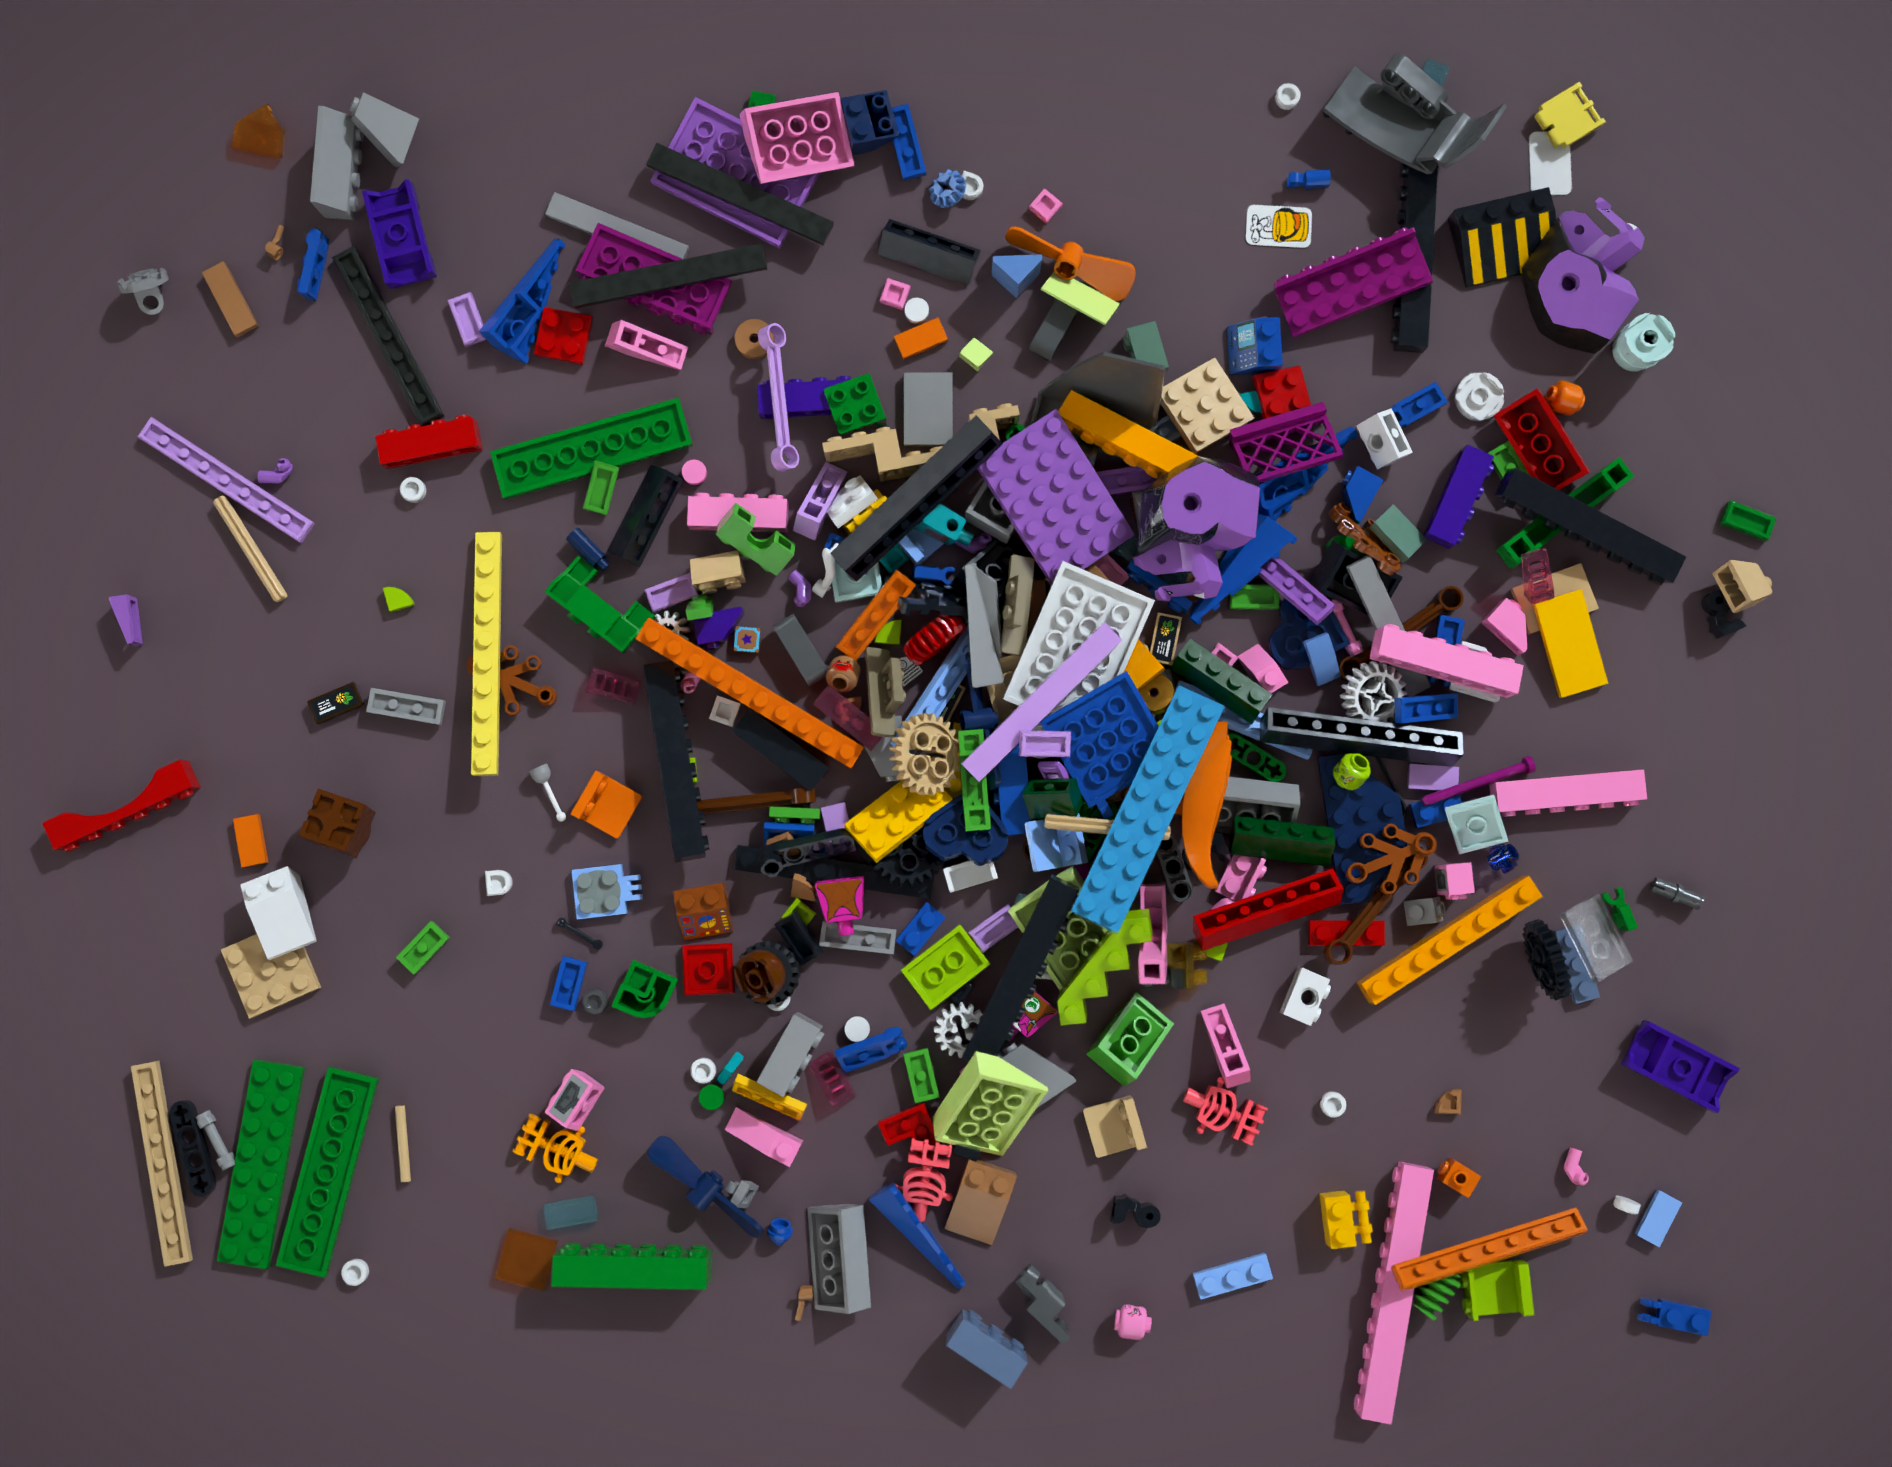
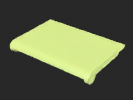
[1041,272,1120,325]

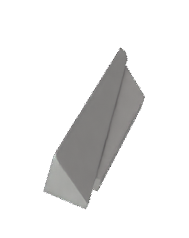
[965,562,1004,688]

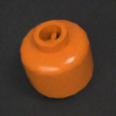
[1546,380,1585,416]

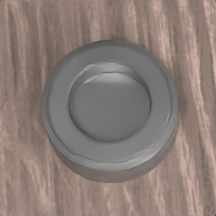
[582,989,608,1014]

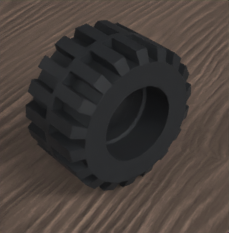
[735,941,801,1005]

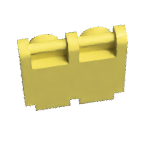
[1534,82,1606,149]

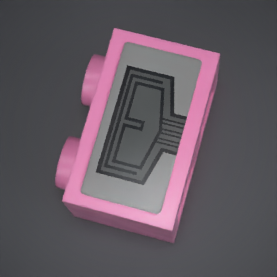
[1434,863,1475,900]
[545,1069,605,1131]

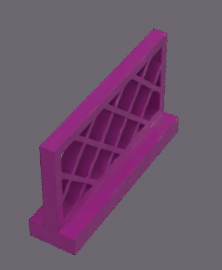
[1229,402,1343,483]

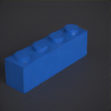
[993,743,1031,835]

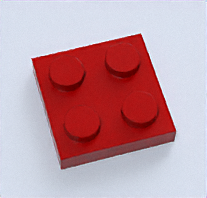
[534,307,593,365]
[1252,365,1311,419]

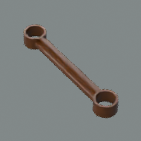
[1338,586,1464,682]
[697,787,816,814]
[1324,846,1428,965]

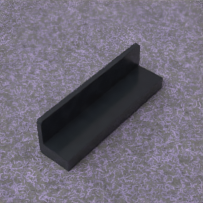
[878,219,981,285]
[608,465,684,567]
[733,708,829,791]

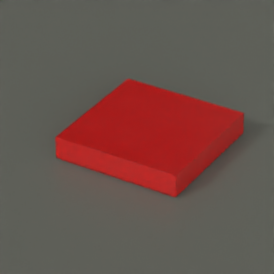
[682,943,735,996]

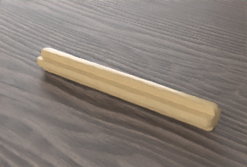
[213,496,287,602]
[1045,814,1171,840]

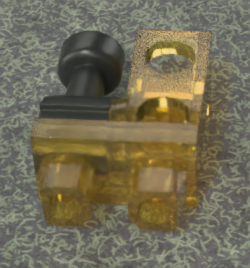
[1142,942,1207,989]

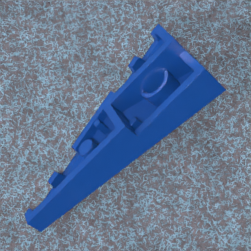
[478,239,565,364]
[1256,427,1358,522]
[1189,514,1298,625]
[869,1183,966,1289]

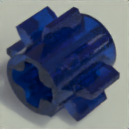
[1487,843,1519,874]

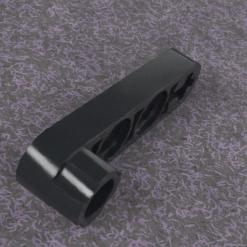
[757,828,855,878]

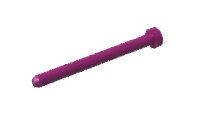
[1421,756,1536,806]

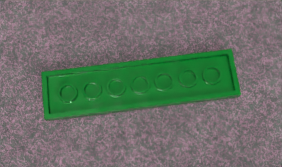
[490,398,693,500]
[217,1059,305,1269]
[276,1066,379,1278]

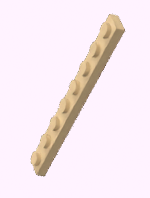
[131,1061,193,1267]

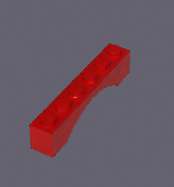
[42,760,201,853]

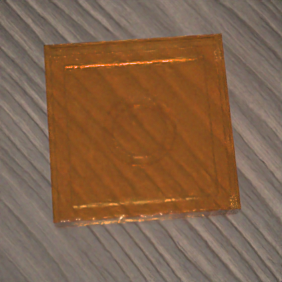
[495,1228,559,1291]

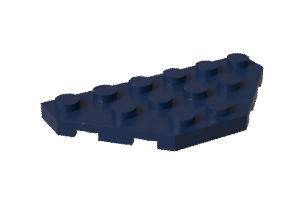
[1317,754,1408,905]

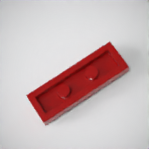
[1308,920,1385,946]

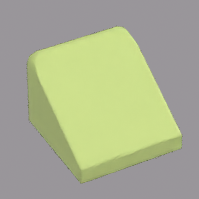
[959,338,993,372]

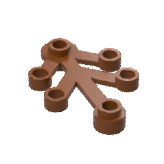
[1328,503,1401,575]
[466,645,558,716]
[1346,824,1437,895]

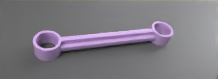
[758,323,799,472]

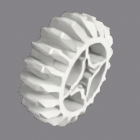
[1340,661,1407,723]

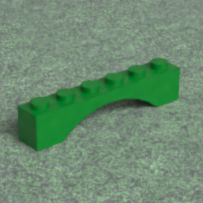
[1495,457,1635,569]

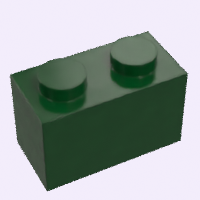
[1022,778,1083,819]

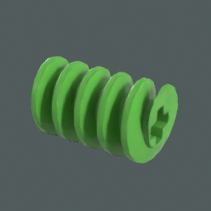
[1412,1275,1463,1321]

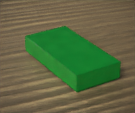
[1720,500,1777,542]

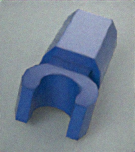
[1286,170,1331,189]
[911,564,955,586]

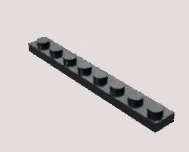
[734,845,934,899]

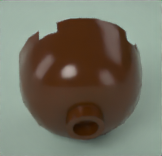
[734,950,786,1003]

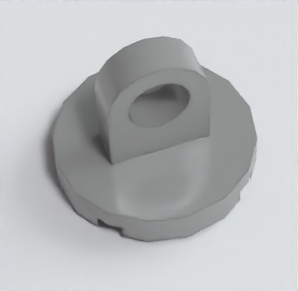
[117,268,169,315]

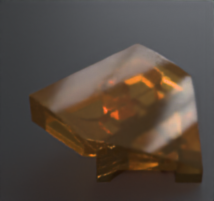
[232,104,286,159]

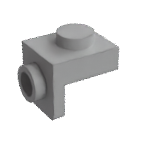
[1404,896,1445,926]

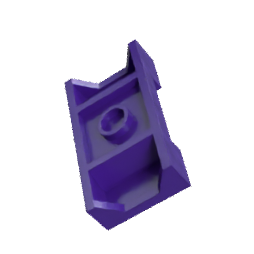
[362,179,437,289]
[1621,1020,1740,1113]

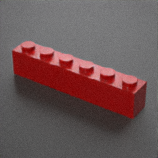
[1193,868,1343,951]

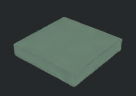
[1369,504,1427,563]

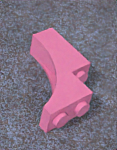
[1138,883,1168,984]

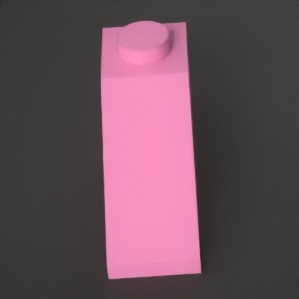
[605,320,688,370]
[1201,1004,1251,1089]
[725,1107,803,1167]

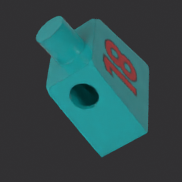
[913,504,974,546]

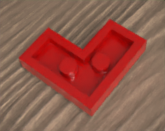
[878,1102,943,1155]

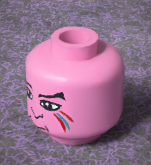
[1114,1304,1152,1341]

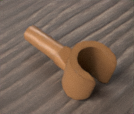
[265,225,284,260]
[795,1285,813,1321]

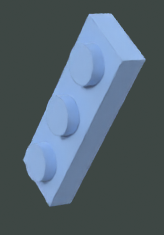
[1192,1252,1273,1299]

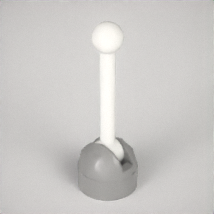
[529,763,566,822]

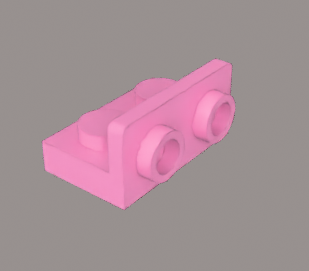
[1215,855,1267,902]

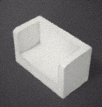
[943,861,998,893]

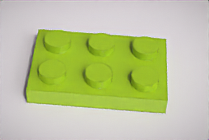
[901,925,991,1010]

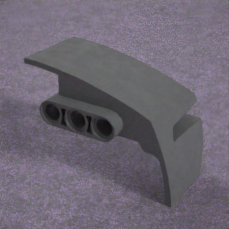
[1322,54,1507,174]

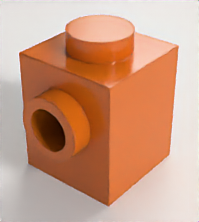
[1437,1157,1482,1198]

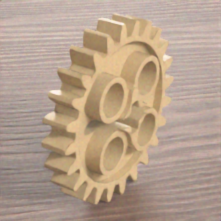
[889,714,960,795]

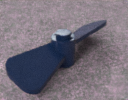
[960,652,1001,790]
[647,1136,764,1238]

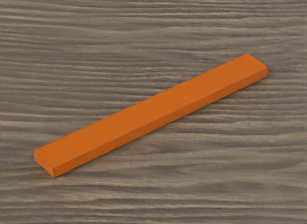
[1391,1207,1588,1292]

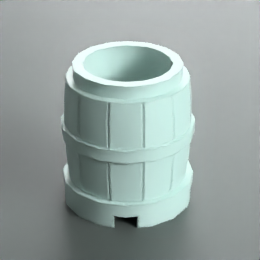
[1612,313,1675,372]

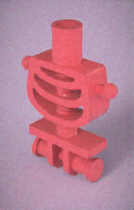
[1183,1077,1268,1146]
[896,1138,953,1222]

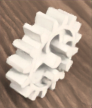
[934,1002,982,1058]

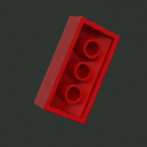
[1493,388,1591,490]

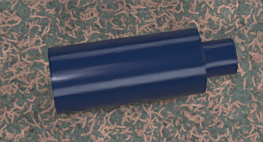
[566,528,610,571]

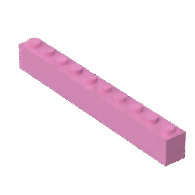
[1354,1161,1434,1424]

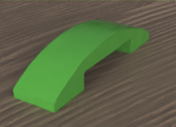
[958,729,991,831]

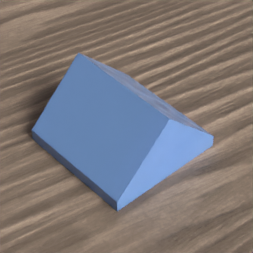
[991,254,1042,298]

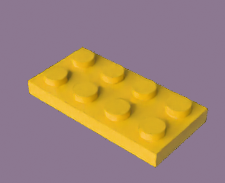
[844,780,953,863]

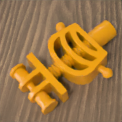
[512,1114,598,1183]

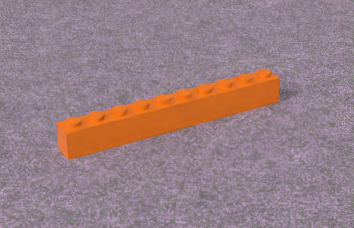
[636,617,864,768]

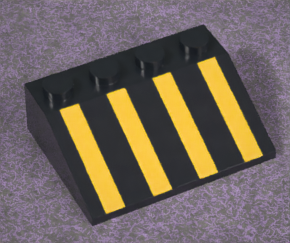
[1447,187,1556,288]

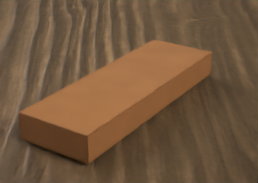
[202,261,259,338]

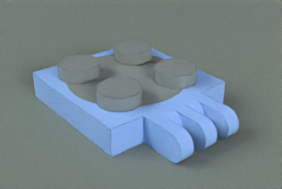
[572,864,643,919]

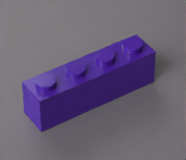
[757,376,851,419]
[1423,444,1494,549]

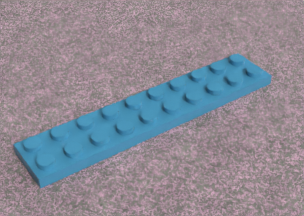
[1071,685,1225,934]

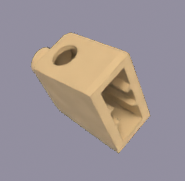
[1712,560,1772,613]

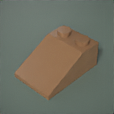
[944,1159,1017,1245]

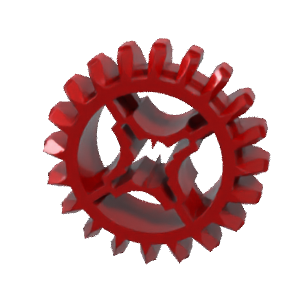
[903,615,966,666]

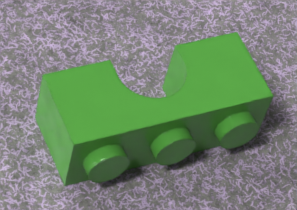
[716,503,796,576]

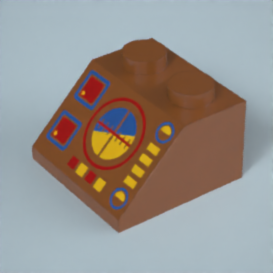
[673,883,733,940]

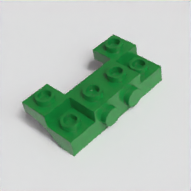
[544,556,655,654]

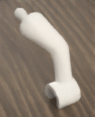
[812,543,838,598]

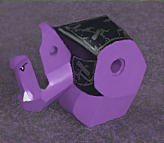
[1133,456,1260,602]

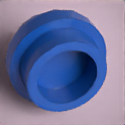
[767,1218,793,1246]

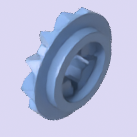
[929,169,966,208]

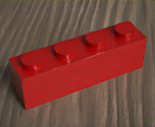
[375,415,483,469]

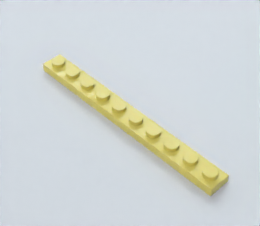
[471,532,502,776]

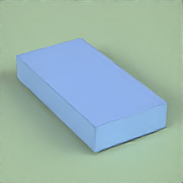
[1634,1189,1682,1247]

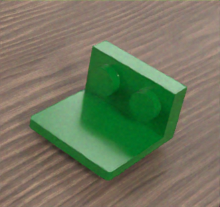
[824,373,887,435]

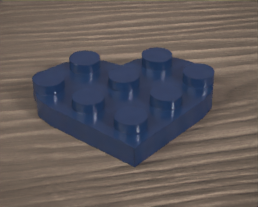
[1269,598,1350,670]
[923,794,1008,866]

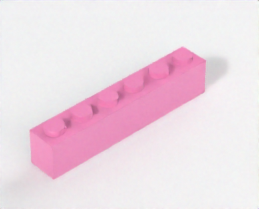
[1369,624,1524,698]
[1489,770,1647,817]

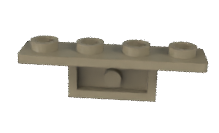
[1000,555,1035,656]
[865,647,906,738]

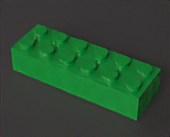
[552,1242,713,1290]

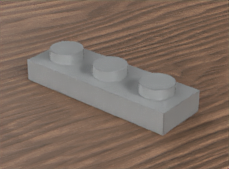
[366,688,446,725]
[819,921,897,954]

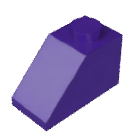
[693,607,744,650]

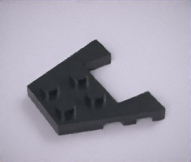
[883,573,968,616]

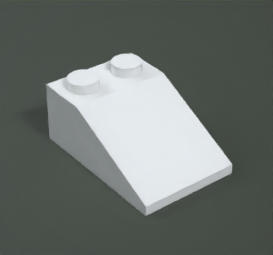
[240,866,317,960]

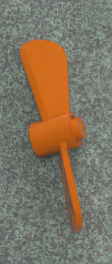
[1005,226,1136,301]

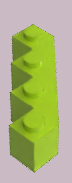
[1057,909,1152,1026]

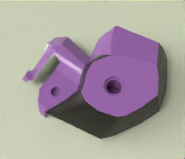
[1522,197,1645,354]

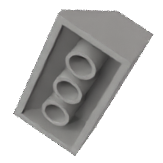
[310,106,364,220]
[1215,777,1300,834]
[807,1204,871,1314]

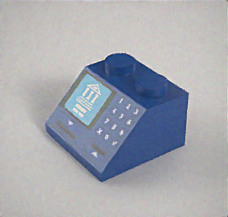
[1227,317,1283,375]

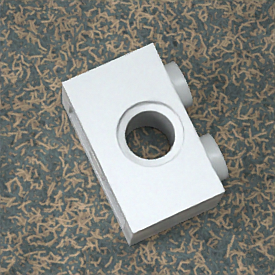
[1356,408,1413,470]
[1279,967,1331,1026]

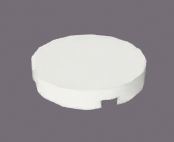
[1454,372,1504,421]

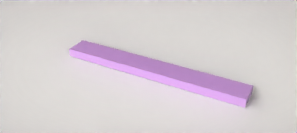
[137,417,315,544]
[961,622,1122,782]

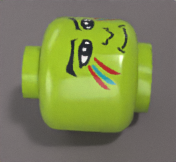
[1333,753,1371,790]

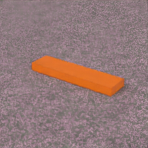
[835,569,916,660]

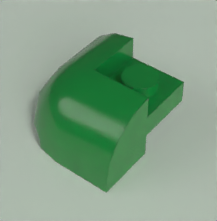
[611,960,678,1018]

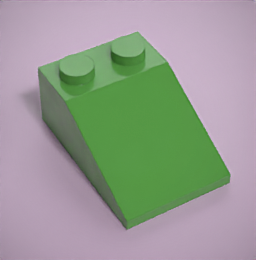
[1086,992,1174,1086]

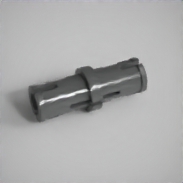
[1650,877,1704,910]

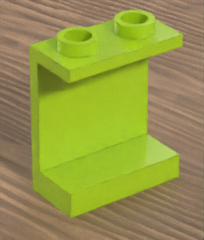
[1459,1259,1534,1321]

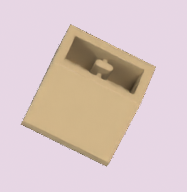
[690,550,746,594]

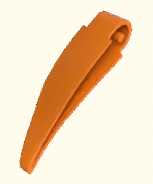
[1182,721,1232,889]

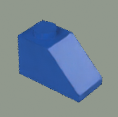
[1341,466,1384,524]

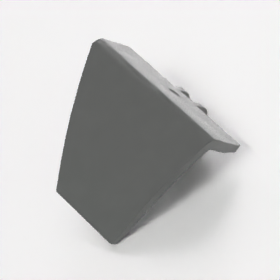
[1030,352,1166,468]

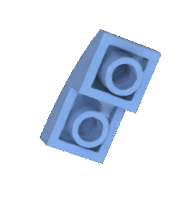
[1303,632,1340,686]

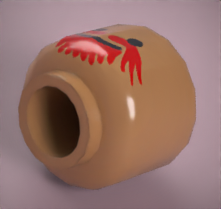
[826,656,861,692]

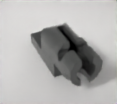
[1015,1263,1071,1345]

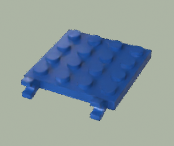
[1040,671,1159,820]

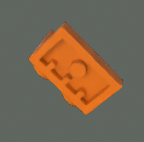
[571,770,642,839]

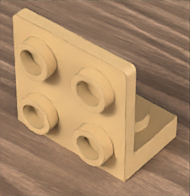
[1083,1095,1147,1158]

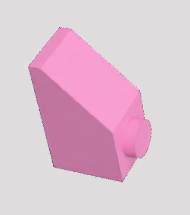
[1481,598,1527,655]
[1237,644,1289,693]

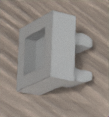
[725,1180,759,1208]

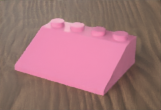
[739,92,854,184]

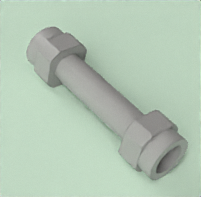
[195,1110,235,1171]

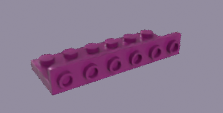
[576,223,733,335]
[1274,227,1433,339]

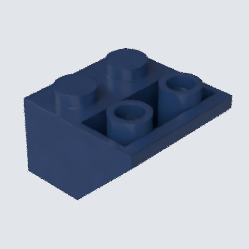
[840,90,900,155]

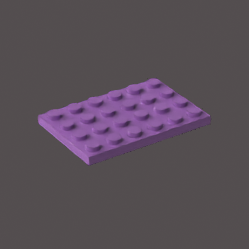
[650,97,820,249]
[977,409,1135,586]

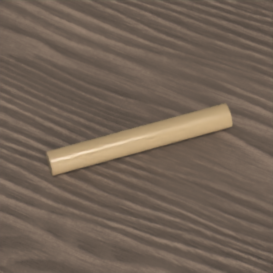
[395,1105,411,1182]

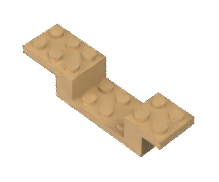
[822,403,1020,482]

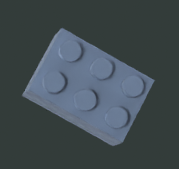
[946,1309,1028,1389]

